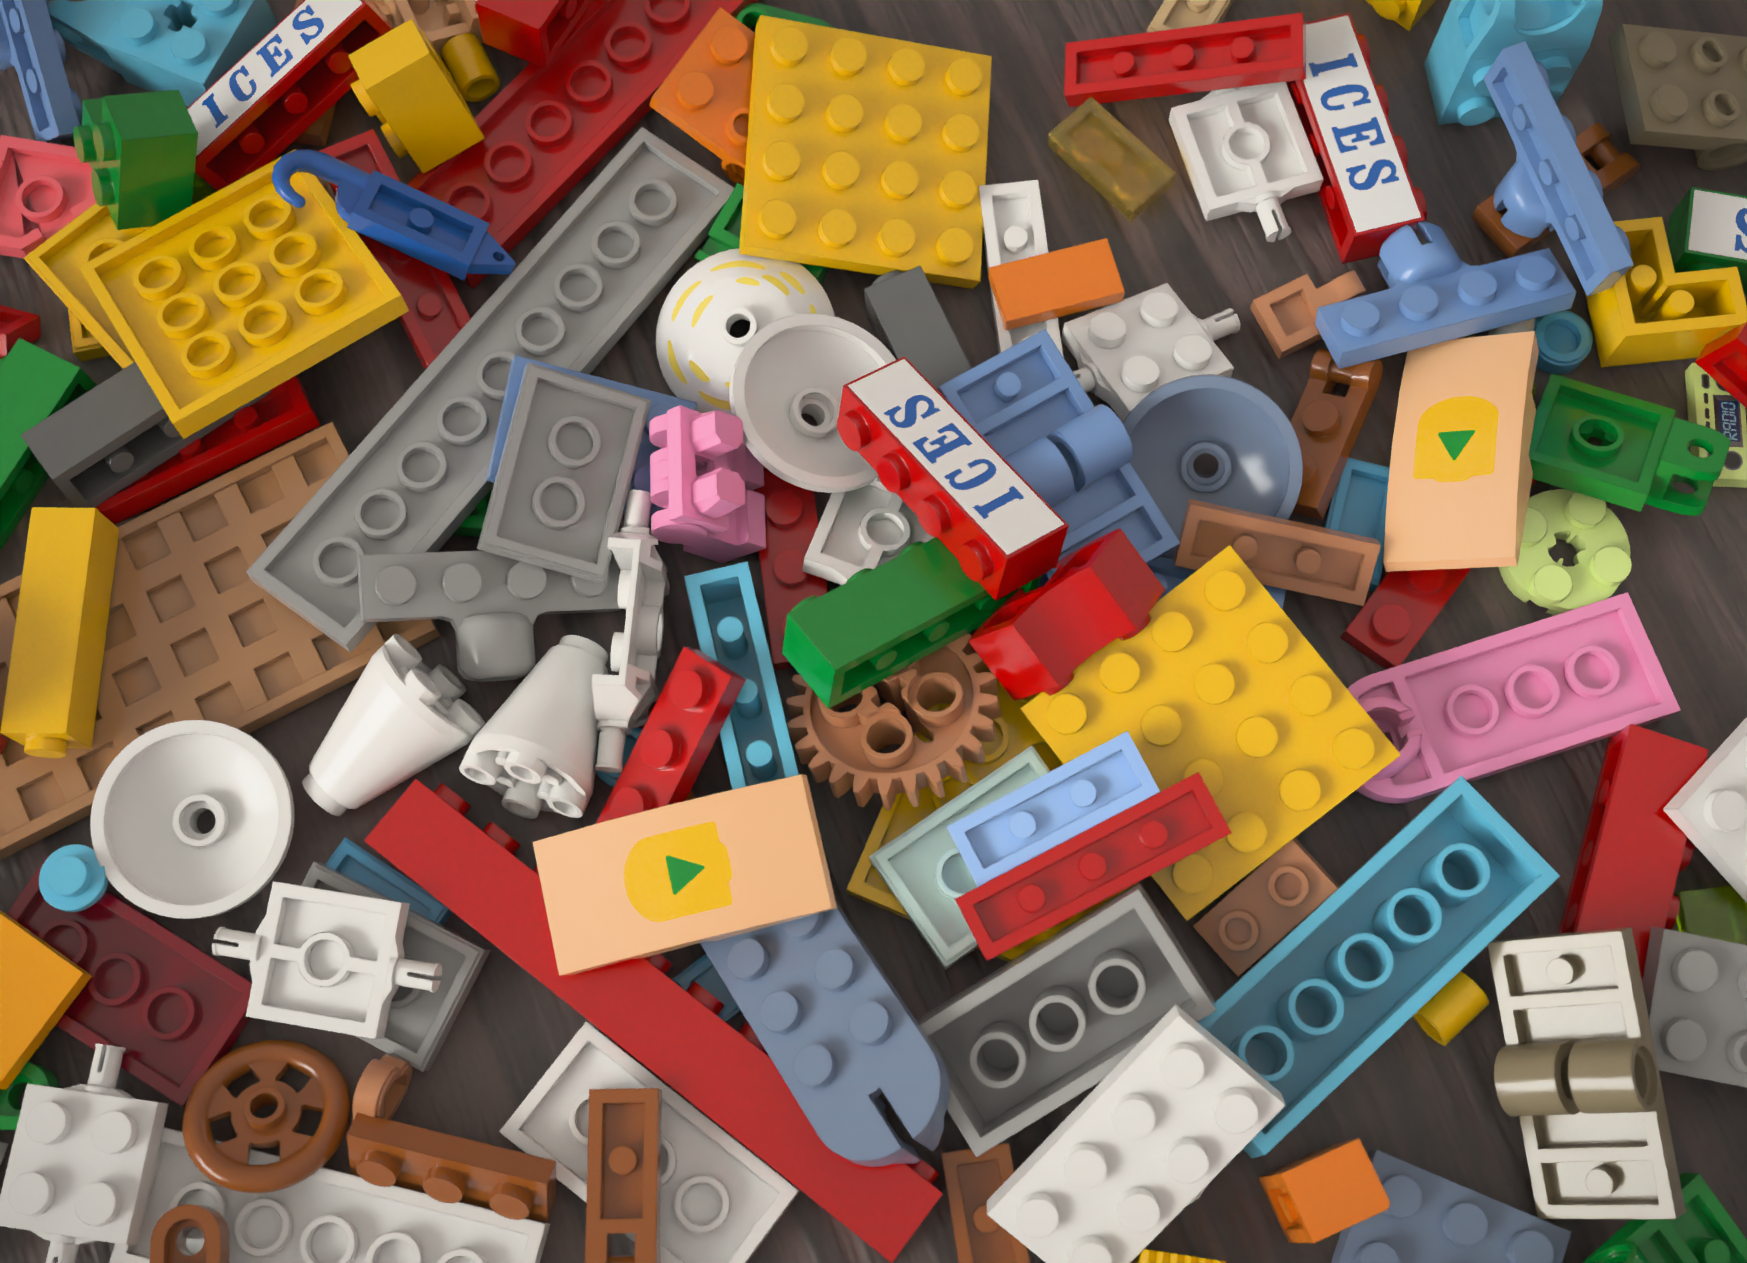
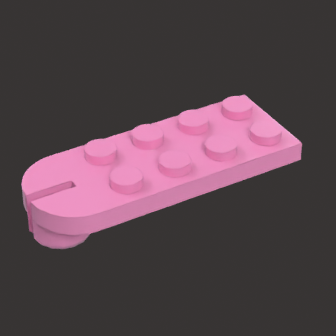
[1348,592,1681,804]

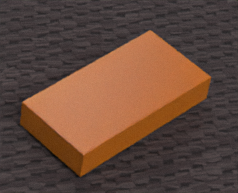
[988,238,1125,331]

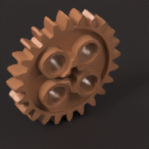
[786,633,1001,810]

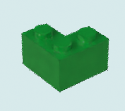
[73,90,198,230]

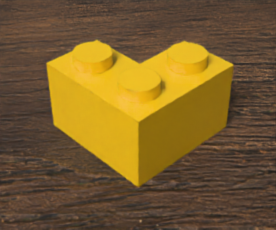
[348,18,485,174]
[1585,217,1747,367]

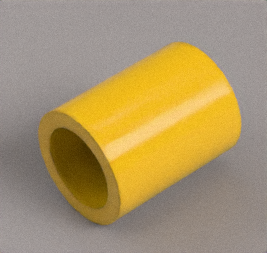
[441,33,500,102]
[1412,971,1489,1046]

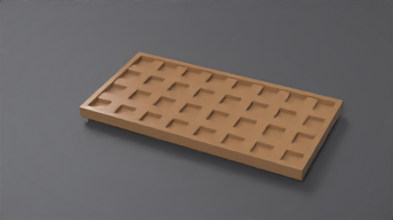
[0,422,441,860]

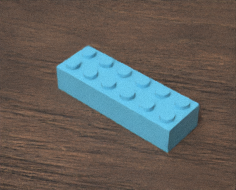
[1197,776,1560,1158]

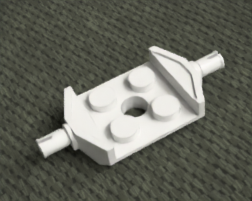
[591,490,670,773]

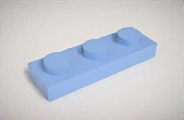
[946,731,1160,887]

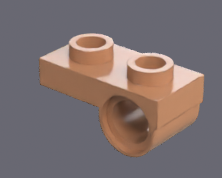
[1193,838,1340,977]

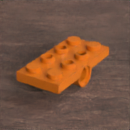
[649,7,755,186]

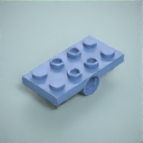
[937,329,1180,579]

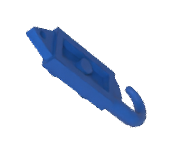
[272,149,515,280]

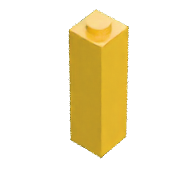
[0,507,119,758]

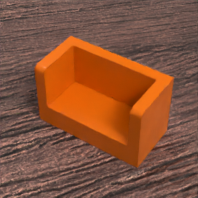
[1258,1138,1390,1243]

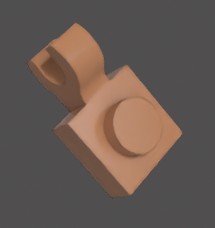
[1250,270,1366,360]

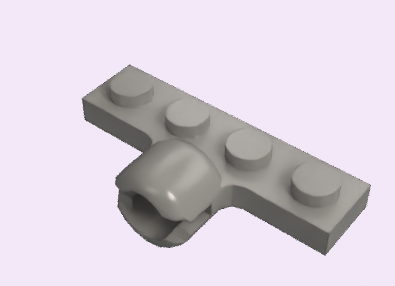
[357,551,620,682]

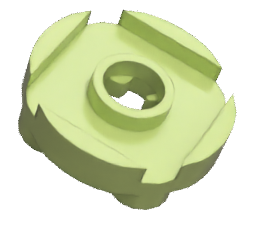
[1498,489,1632,615]

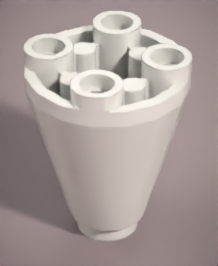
[302,634,485,816]
[459,635,608,819]

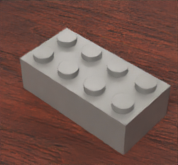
[916,881,1216,1157]

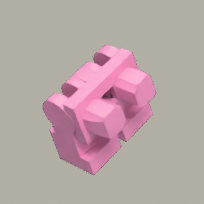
[649,405,766,563]

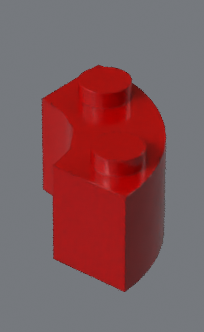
[968,528,1165,701]

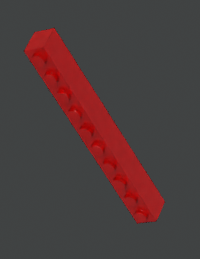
[364,779,943,1263]

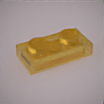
[1048,97,1176,221]

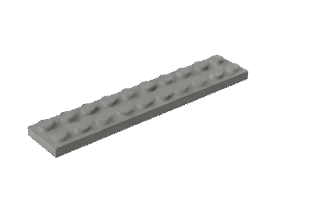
[246,127,734,653]

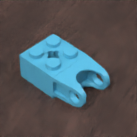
[47,0,279,107]
[1424,0,1603,126]

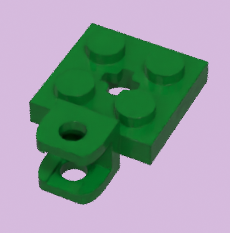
[1529,373,1731,516]

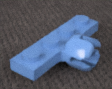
[0,0,82,143]
[1483,41,1634,297]
[1315,221,1576,369]

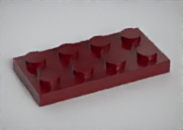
[6,855,252,1107]

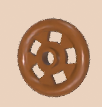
[182,1039,351,1193]

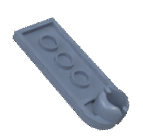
[700,900,950,1167]

